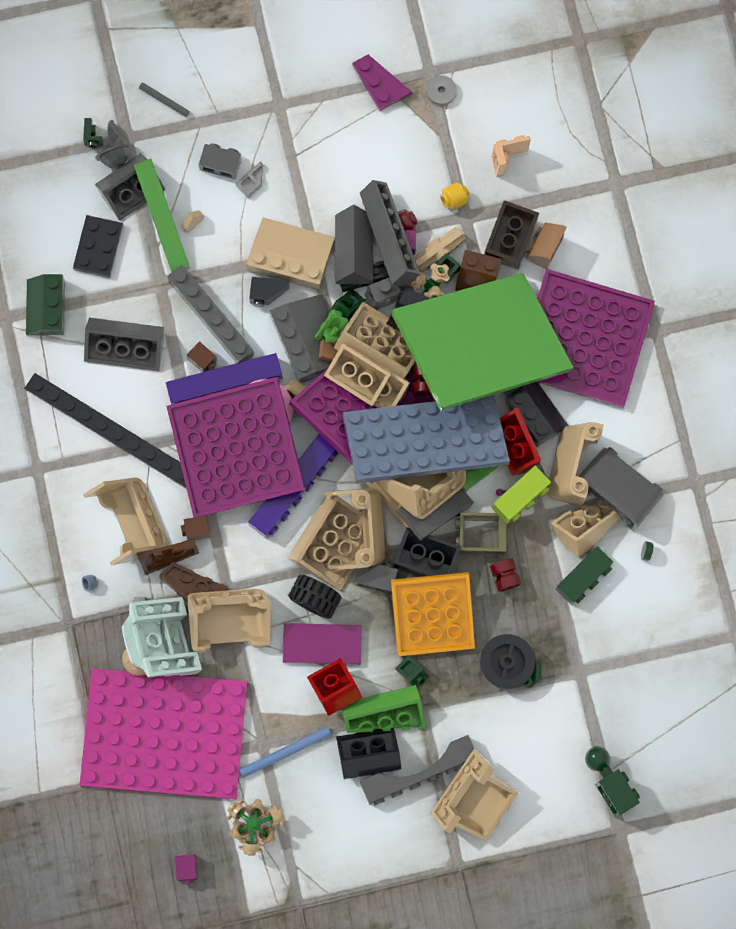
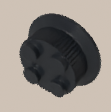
[480,634,535,689]

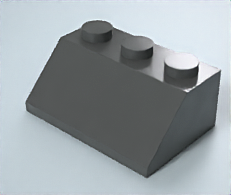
[94,153,165,221]

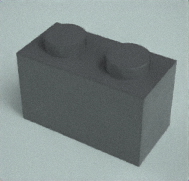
[199,143,242,180]

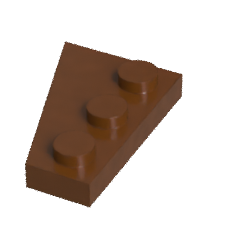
[137,539,199,575]

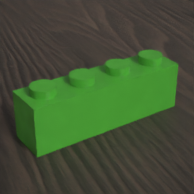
[341,685,426,733]

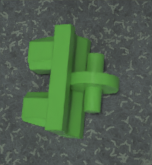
[315,309,348,343]

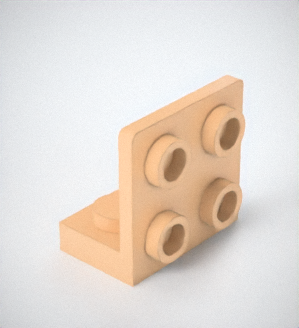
[491,135,531,177]

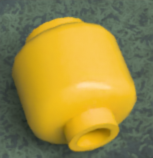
[440,182,469,210]

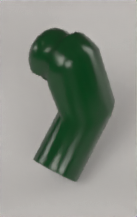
[523,661,542,688]

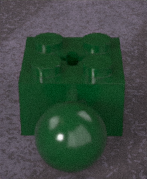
[585,746,640,818]

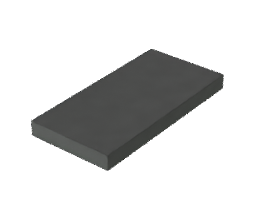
[396,488,474,541]

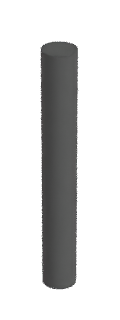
[139,82,190,117]

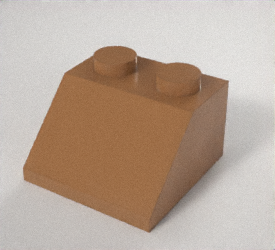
[526,222,567,269]

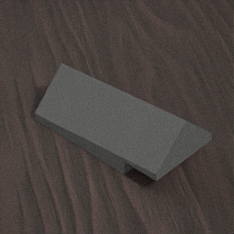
[335,204,373,284]

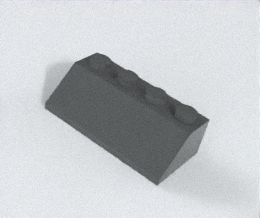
[84,317,164,371]

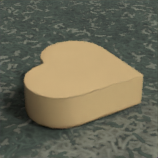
[182,210,205,232]

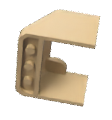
[83,477,167,565]
[323,488,385,570]

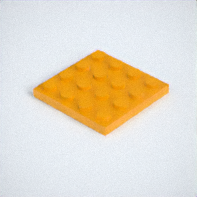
[391,572,475,656]

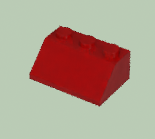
[500,408,541,476]

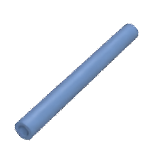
[239,727,332,778]

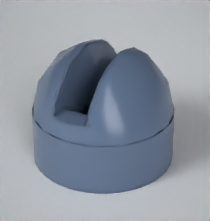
[82,575,98,591]

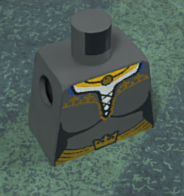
[364,277,402,310]

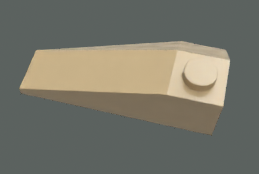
[551,499,621,557]

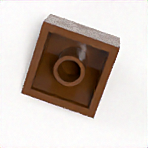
[455,250,501,291]

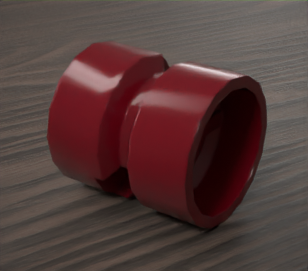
[411,365,432,396]
[489,558,522,592]

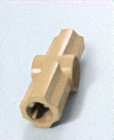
[414,227,466,272]

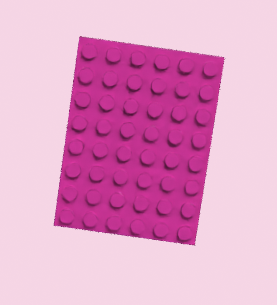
[79,668,248,799]

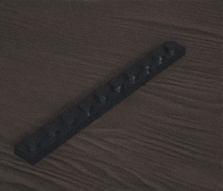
[24,373,186,489]

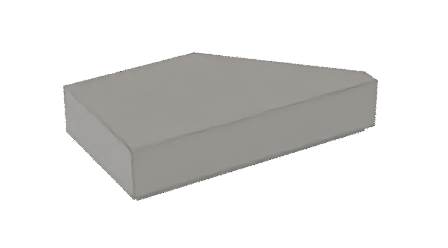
[235,161,263,198]

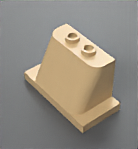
[431,749,518,841]

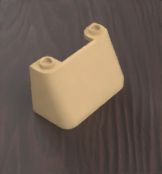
[547,422,604,507]
[379,470,466,519]
[188,589,271,653]

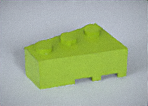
[491,466,551,524]

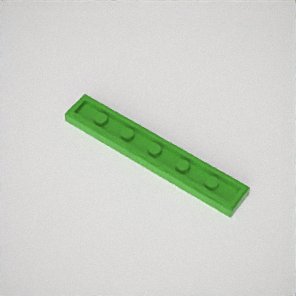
[134,159,189,272]

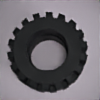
[288,575,342,618]

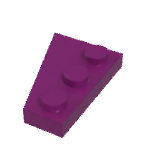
[352,54,412,111]

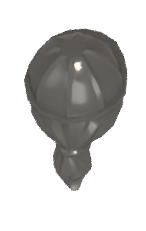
[95,120,129,168]

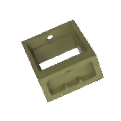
[455,512,506,555]

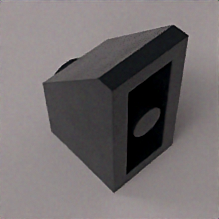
[249,277,290,307]

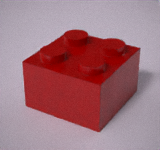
[307,658,362,716]

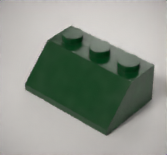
[26,274,65,335]

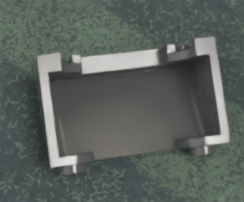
[578,447,664,532]

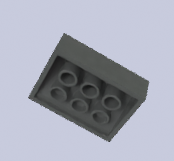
[269,294,336,383]

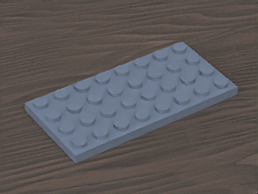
[343,395,510,483]

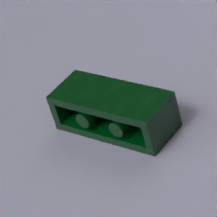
[555,546,613,605]

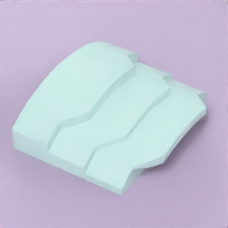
[122,597,202,677]

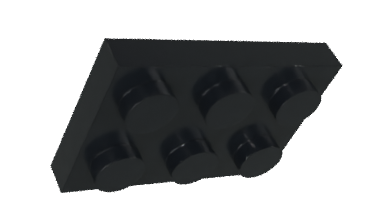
[73,215,123,278]

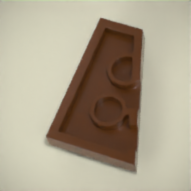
[159,562,228,603]

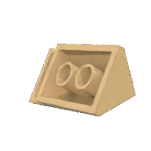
[324,343,410,408]

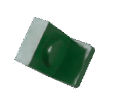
[83,118,103,148]
[395,655,429,688]

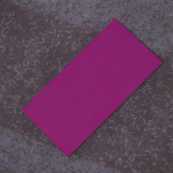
[283,623,361,665]

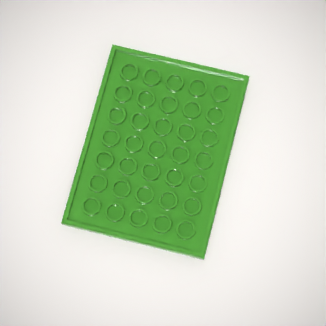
[391,273,573,411]

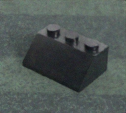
[505,382,569,447]
[393,527,461,577]
[336,728,402,779]

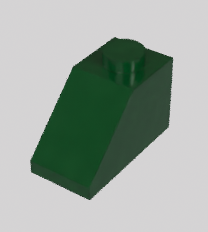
[326,290,366,322]

